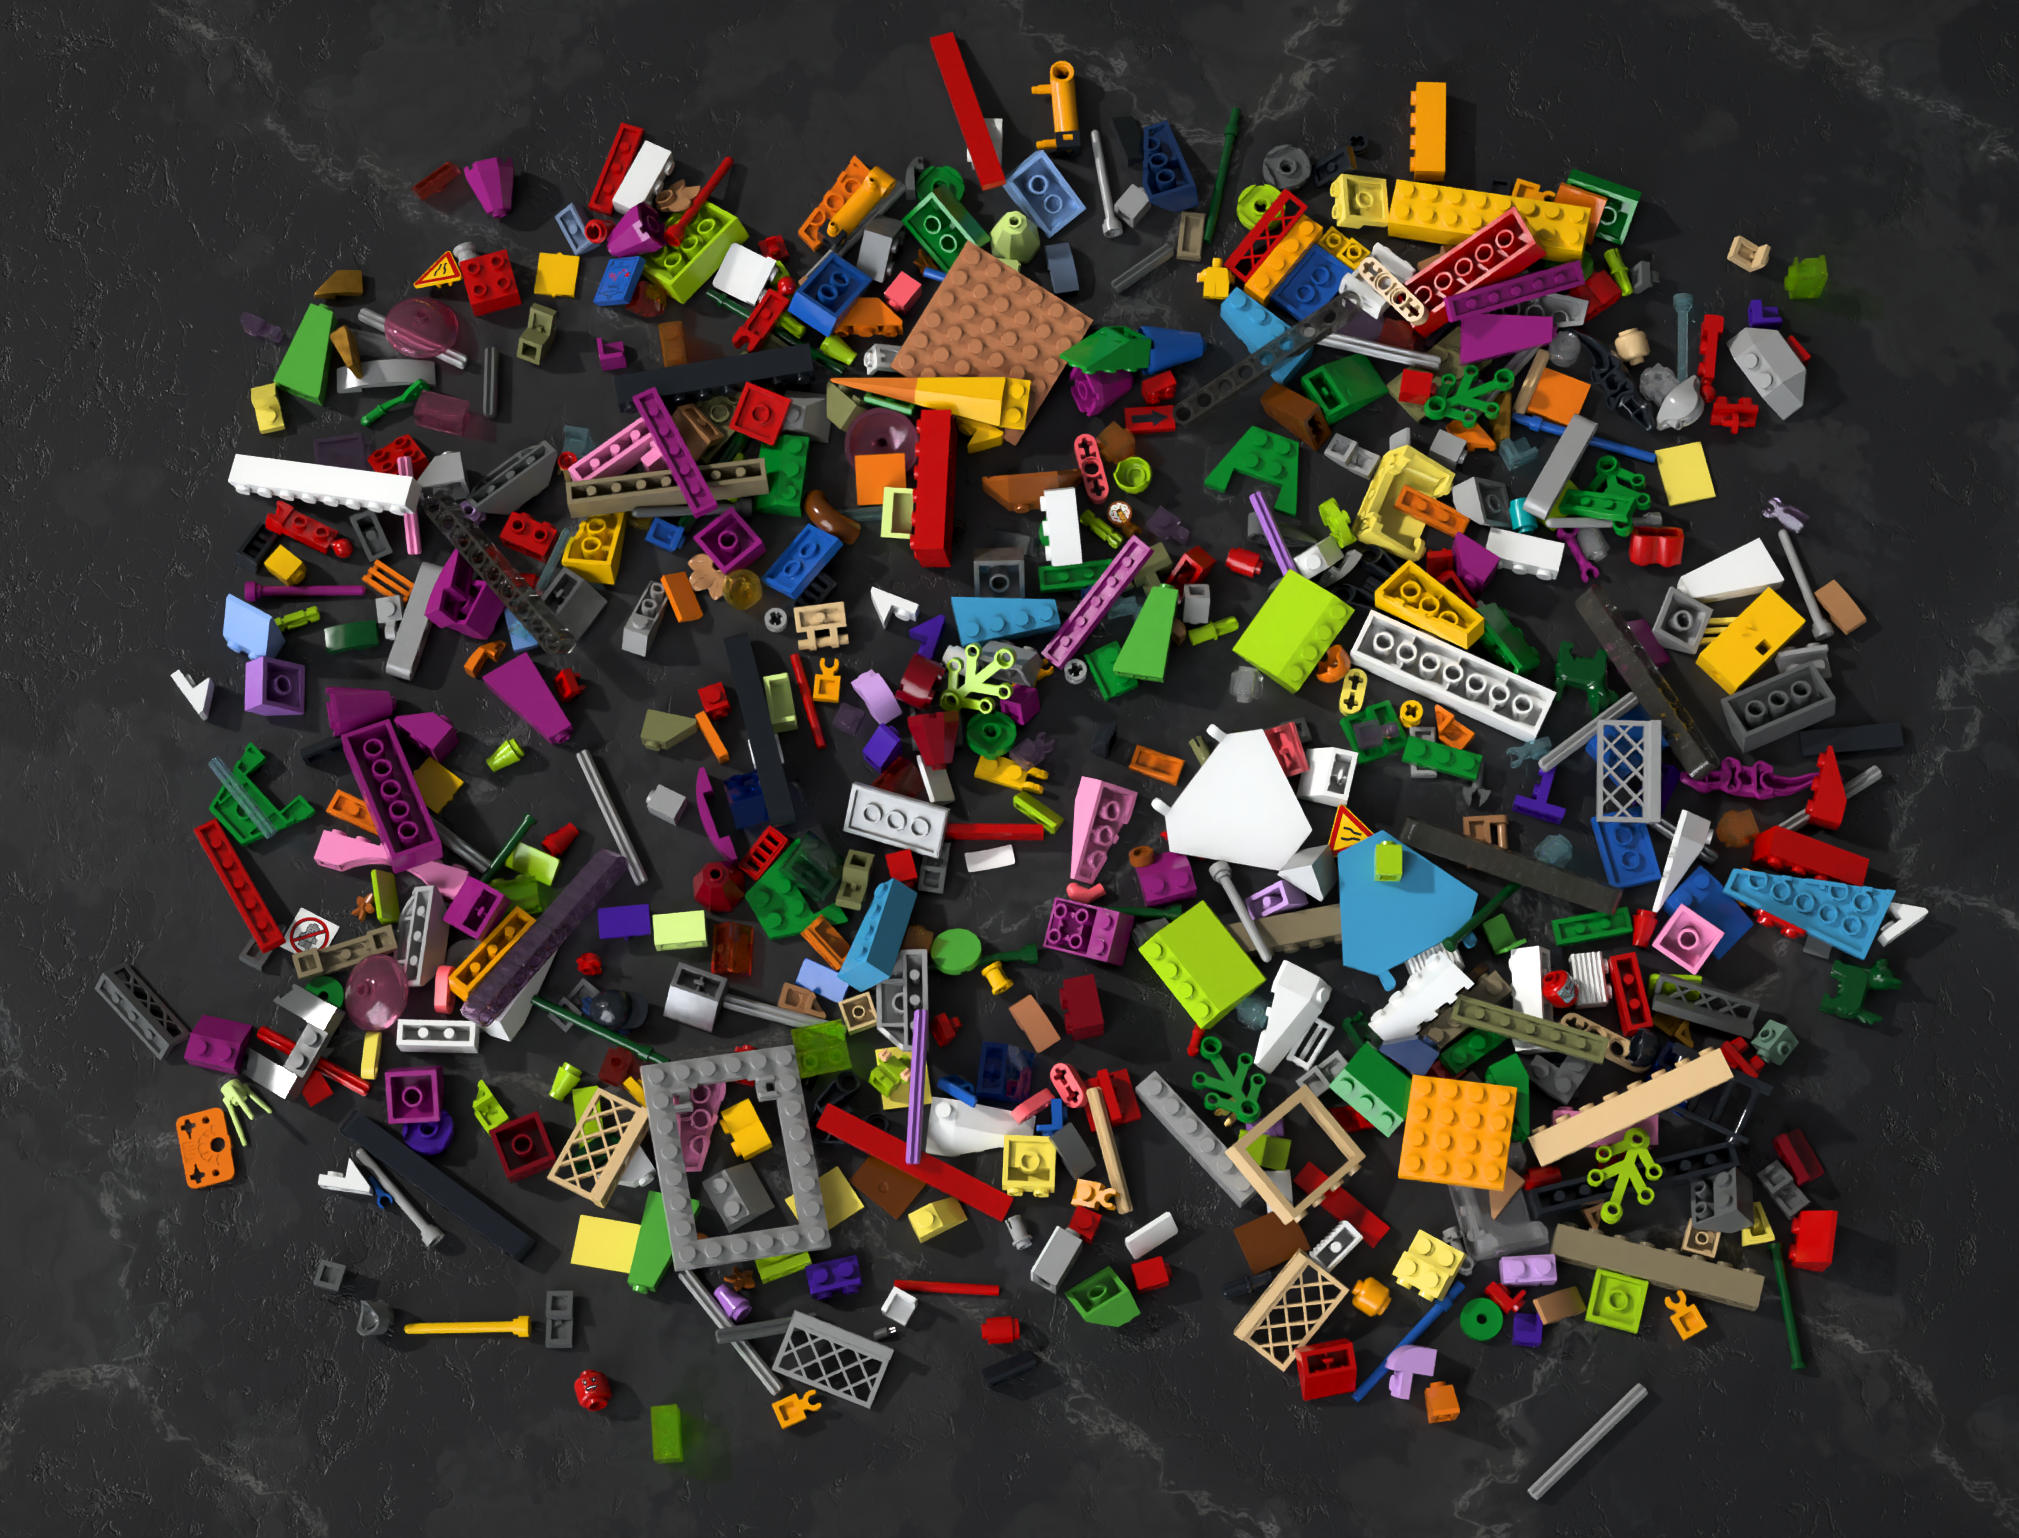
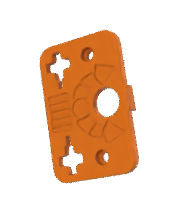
[176,1108,235,1189]

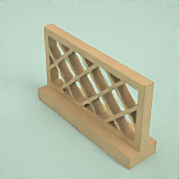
[547,1087,650,1209]
[1234,1248,1350,1372]

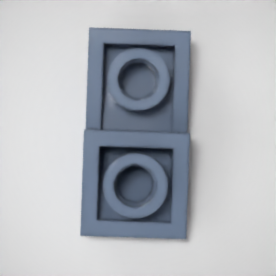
[1044,242,1079,294]

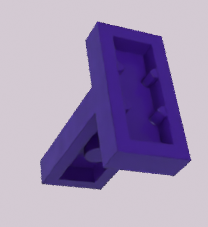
[1511,765,1566,825]

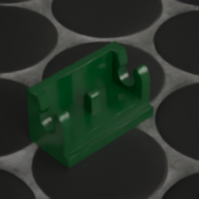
[1342,1010,1387,1057]
[568,1127,620,1174]

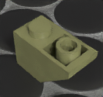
[827,381,872,436]

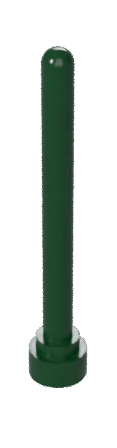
[1101,902,1182,922]
[928,943,1039,972]

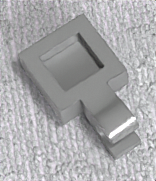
[375,595,404,641]

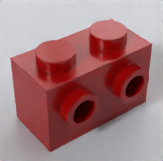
[499,511,560,564]

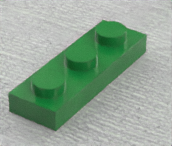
[1558,489,1638,522]
[1038,559,1113,594]
[1402,735,1483,782]
[1551,906,1633,947]
[1438,1028,1510,1078]

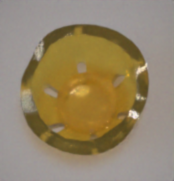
[722,569,762,610]

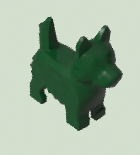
[1551,641,1619,719]
[1819,958,1903,1025]

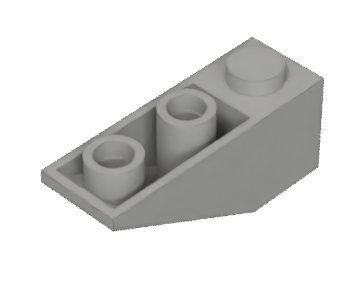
[622,580,669,657]

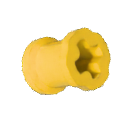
[1399,700,1423,729]
[981,961,1014,995]

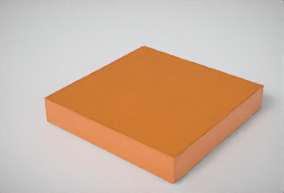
[1554,182,1608,245]
[1526,367,1591,427]
[855,453,906,505]

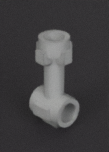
[1443,1226,1476,1276]

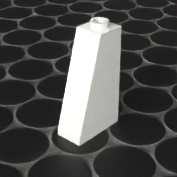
[1677,538,1784,604]

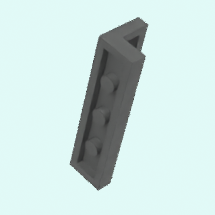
[95,962,191,1061]
[1650,972,1760,1039]

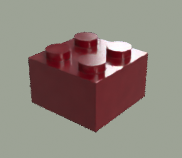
[1059,974,1104,1041]
[489,1111,557,1184]

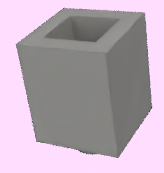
[1114,184,1151,228]
[1428,429,1468,471]
[1181,584,1210,624]
[646,784,688,826]

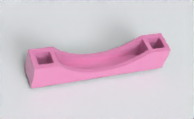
[314,829,471,903]

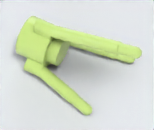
[221,1079,273,1146]

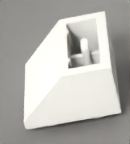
[1296,747,1358,807]

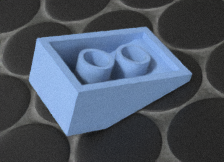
[1002,150,1086,238]
[223,594,286,660]

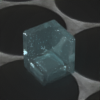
[562,425,592,461]
[1498,437,1538,471]

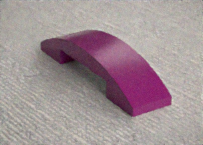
[696,767,739,867]

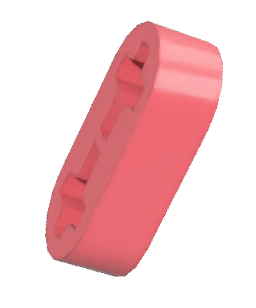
[434,965,456,1014]
[1050,1063,1088,1108]
[1011,1088,1056,1125]

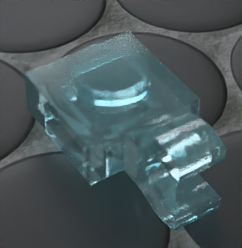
[1506,736,1552,768]

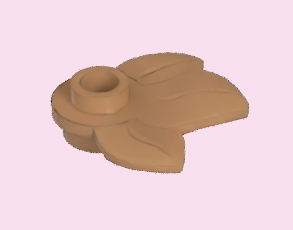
[655,179,701,212]
[688,554,729,600]

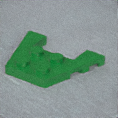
[1204,426,1299,519]
[208,742,316,846]
[744,838,849,941]

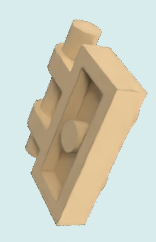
[794,602,849,651]

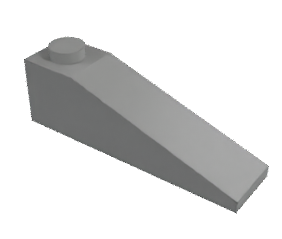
[1483,293,1589,328]

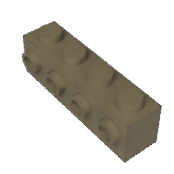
[1418,971,1512,1055]

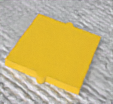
[534,252,580,298]
[413,756,464,815]

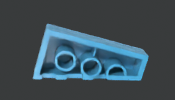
[1220,287,1314,387]
[951,597,1061,649]
[837,878,918,992]

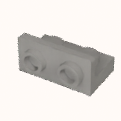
[1775,643,1832,681]

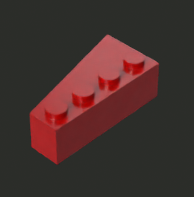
[1749,825,1870,887]

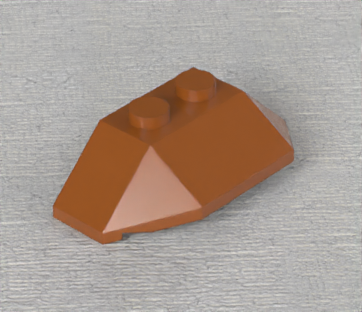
[982,469,1082,513]

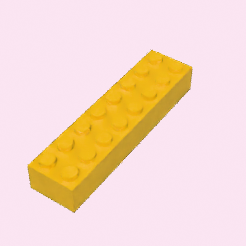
[1388,179,1591,265]

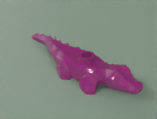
[1680,757,1845,800]

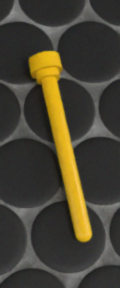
[404,1316,531,1337]

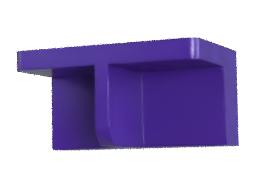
[597,904,652,941]

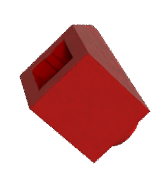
[1805,745,1847,831]

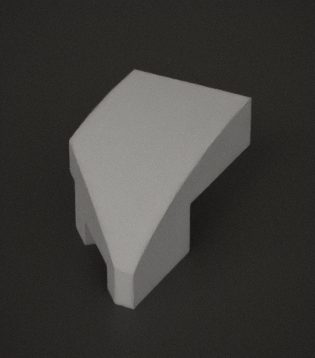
[1317,549,1362,588]

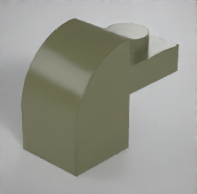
[516,303,558,365]
[1134,542,1172,597]
[835,849,874,911]

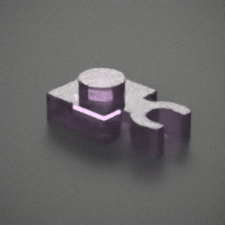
[239,311,284,343]
[1009,732,1055,772]

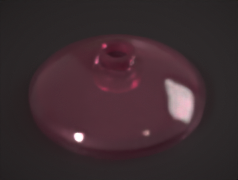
[384,297,458,358]
[845,407,919,473]
[344,954,408,1031]

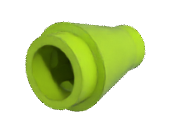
[820,334,857,366]
[486,738,525,772]
[549,1062,583,1102]

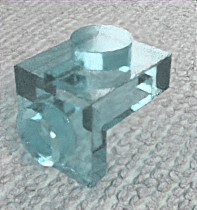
[1106,596,1142,624]

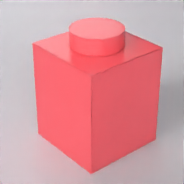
[884,271,922,316]

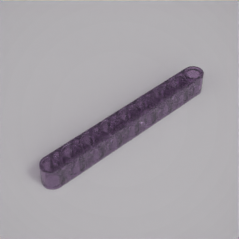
[461,848,628,1028]

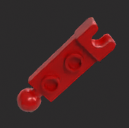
[732,276,797,353]
[1697,314,1724,403]
[266,501,353,558]

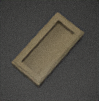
[1176,211,1206,261]

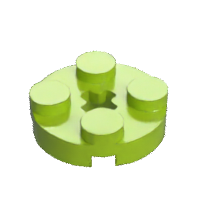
[1237,184,1286,234]
[1319,498,1356,548]

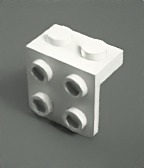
[713,243,779,307]

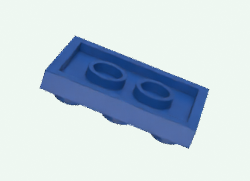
[1270,243,1354,327]
[761,523,843,600]
[1590,806,1662,892]

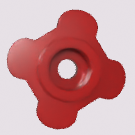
[576,953,603,975]

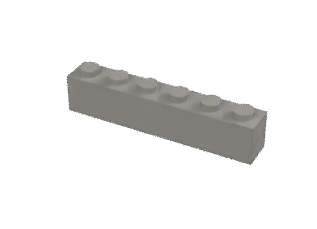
[1135,1071,1258,1208]

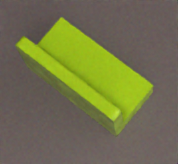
[755,1251,812,1284]

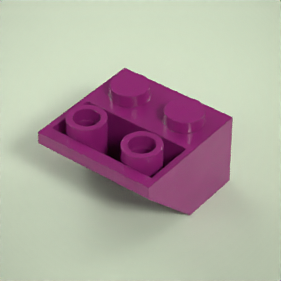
[442,876,512,943]

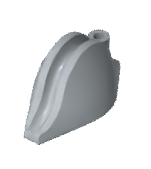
[1654,375,1704,430]

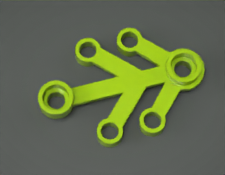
[940,642,1017,714]
[1587,1127,1662,1224]

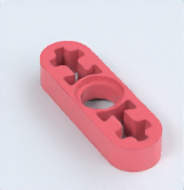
[1074,434,1109,504]

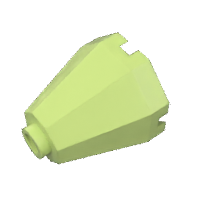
[989,211,1040,264]

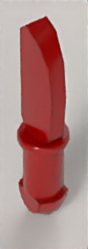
[1187,1023,1205,1057]

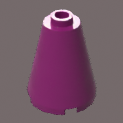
[325,686,397,736]

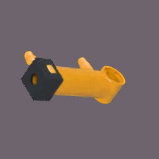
[1032,61,1081,158]
[817,166,897,254]

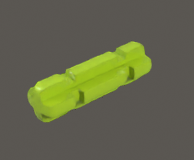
[1080,510,1123,548]
[274,606,320,632]

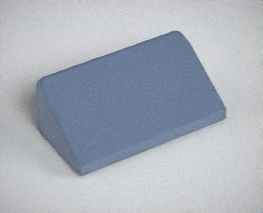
[555,203,602,256]

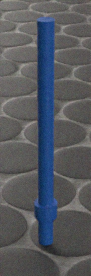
[1511,412,1656,464]
[1351,1280,1465,1402]

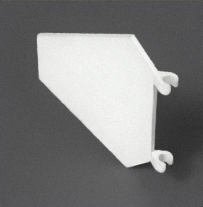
[1151,724,1312,871]

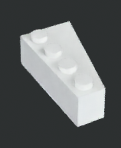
[1368,951,1474,1041]

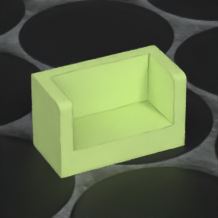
[881,487,913,539]
[763,673,798,733]
[653,910,708,951]

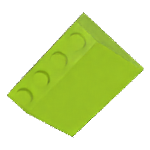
[632,200,750,304]
[1232,569,1355,694]
[1138,900,1267,1029]

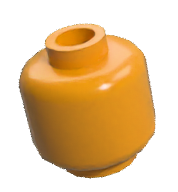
[1351,1277,1392,1317]

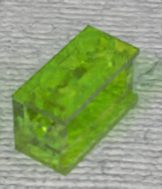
[1784,255,1828,299]
[487,874,543,919]
[651,1404,683,1464]

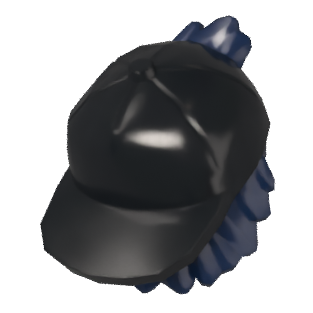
[582,989,648,1036]

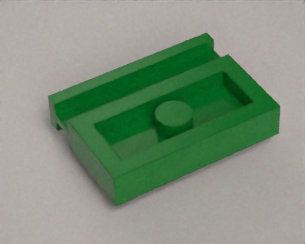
[1084,641,1139,701]

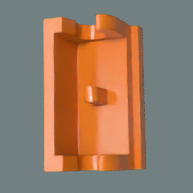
[800,914,851,971]

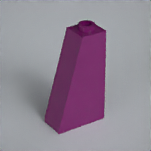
[1459,314,1557,366]
[483,652,574,745]

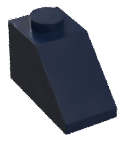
[1379,1034,1441,1076]

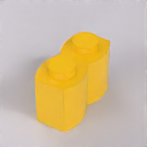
[719,1098,773,1161]

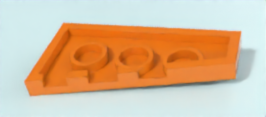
[798,155,870,252]

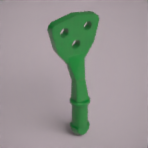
[361,378,430,427]

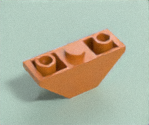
[832,298,903,337]

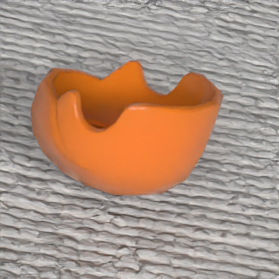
[1316,645,1351,683]

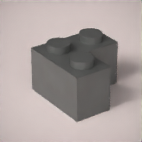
[856,214,906,283]

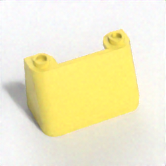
[1351,445,1455,562]

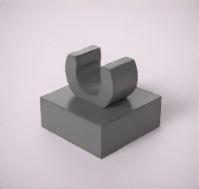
[1630,261,1659,294]
[313,1259,348,1293]

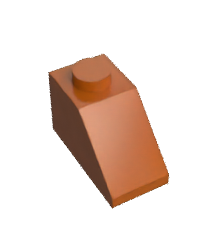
[1424,1381,1460,1423]

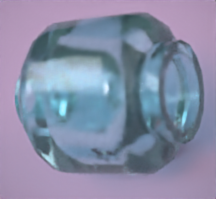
[1534,834,1573,872]
[1236,993,1272,1031]

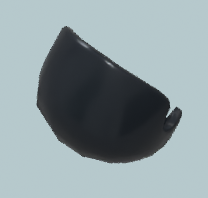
[1628,1028,1661,1067]

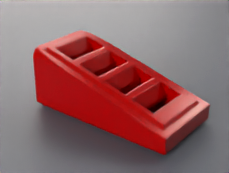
[737,825,790,882]

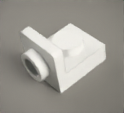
[864,343,902,375]

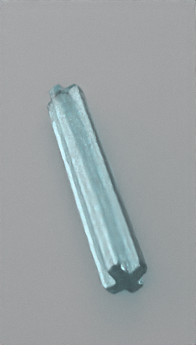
[208,757,277,839]

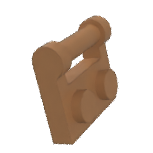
[1463,815,1513,869]

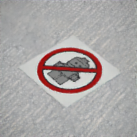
[280,908,339,954]

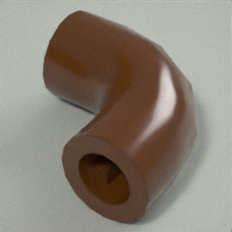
[802,490,860,545]

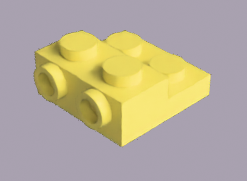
[1330,174,1389,229]
[1002,1135,1056,1197]
[1392,1229,1467,1302]

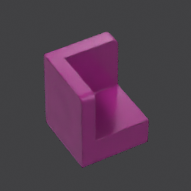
[596,338,627,371]
[1000,684,1040,725]

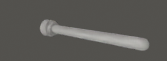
[1090,130,1123,238]
[1546,512,1662,528]
[1778,529,1834,641]
[1209,860,1272,962]
[356,1149,445,1248]

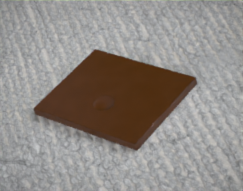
[849,1155,927,1220]
[1233,1211,1311,1275]

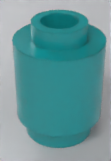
[1509,498,1538,535]

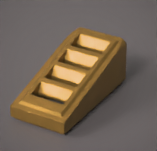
[330,325,363,380]

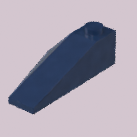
[1142,120,1199,213]

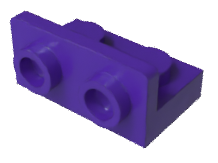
[805,1255,863,1301]

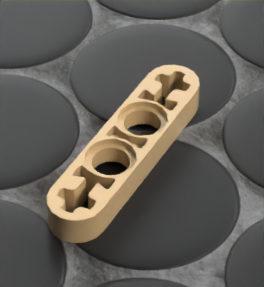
[1359,257,1429,326]
[1558,1013,1652,1073]

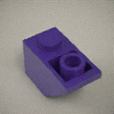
[862,723,903,775]

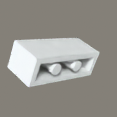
[612,141,675,215]
[1040,487,1083,566]
[1486,527,1564,580]
[396,1019,480,1053]

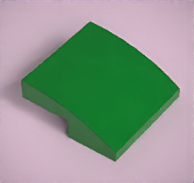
[864,392,921,417]
[1340,700,1407,766]

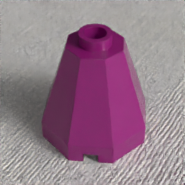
[464,157,515,218]
[607,201,668,258]
[1070,367,1133,417]

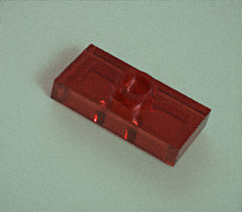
[411,161,461,201]

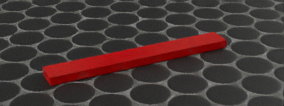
[930,32,1006,191]
[816,1103,1014,1222]

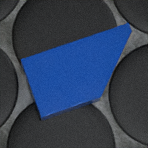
[936,1074,978,1108]

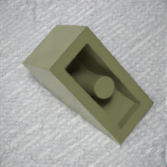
[640,709,699,751]

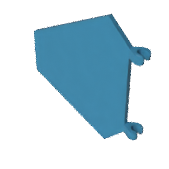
[1338,830,1478,991]

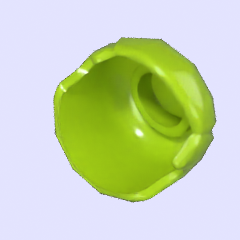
[1113,457,1153,494]

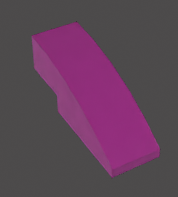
[424,547,476,628]

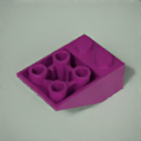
[1043,897,1135,966]

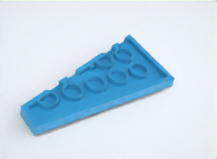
[1722,868,1896,960]

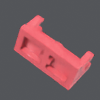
[1264,722,1310,777]

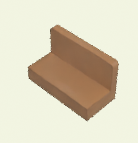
[671,403,725,461]

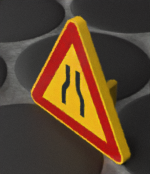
[414,251,463,288]
[1328,804,1374,858]

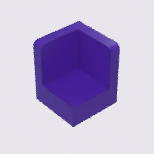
[1748,300,1783,331]
[1512,1312,1543,1347]

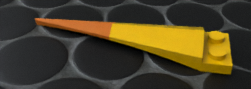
[830,377,1032,431]

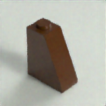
[1260,382,1332,451]

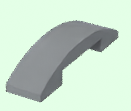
[337,359,436,394]

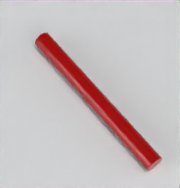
[790,653,827,749]
[894,1280,999,1296]

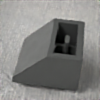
[1691,1167,1754,1233]

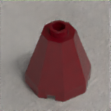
[907,710,959,771]
[693,861,746,914]

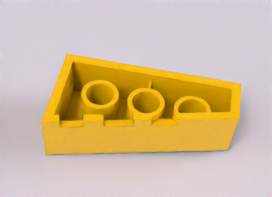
[1375,559,1484,649]

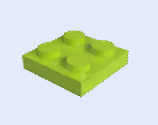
[1585,1268,1649,1334]

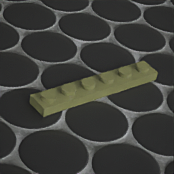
[1450,994,1610,1065]

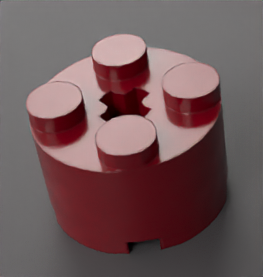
[894,652,946,710]

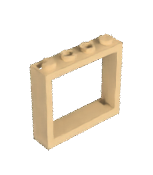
[1225,1084,1366,1225]

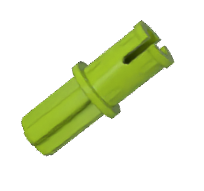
[1604,248,1633,297]
[777,311,806,338]
[1188,616,1239,646]

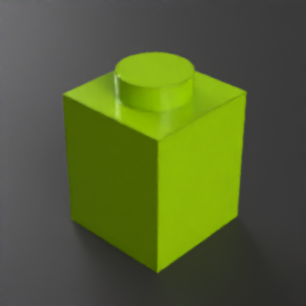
[1374,841,1402,881]

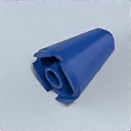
[1137,326,1206,375]

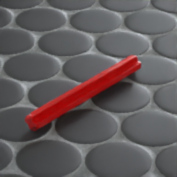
[257,1026,371,1096]

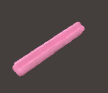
[397,456,422,555]

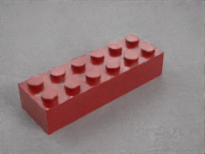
[1397,206,1547,338]
[910,410,958,568]

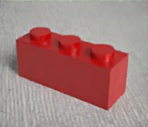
[1608,952,1653,1038]

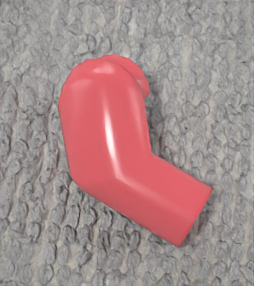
[1066,883,1106,904]

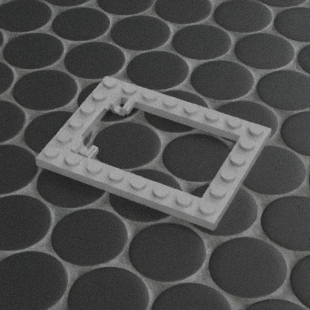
[640,1045,831,1272]

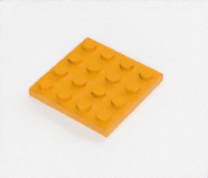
[1398,1075,1518,1191]

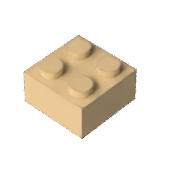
[838,991,877,1035]
[1681,1218,1721,1261]

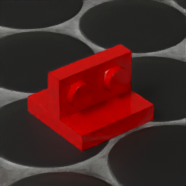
[729,382,793,447]
[1083,1068,1142,1134]

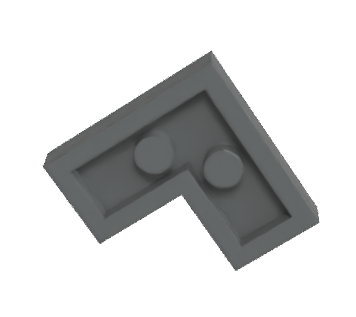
[1526,1054,1594,1106]

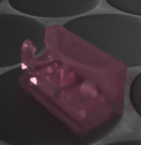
[414,390,470,437]

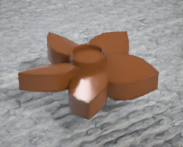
[913,249,938,277]
[351,893,376,922]
[724,1266,755,1291]

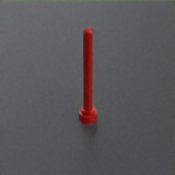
[663,157,734,247]

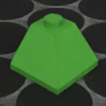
[1065,1266,1140,1327]

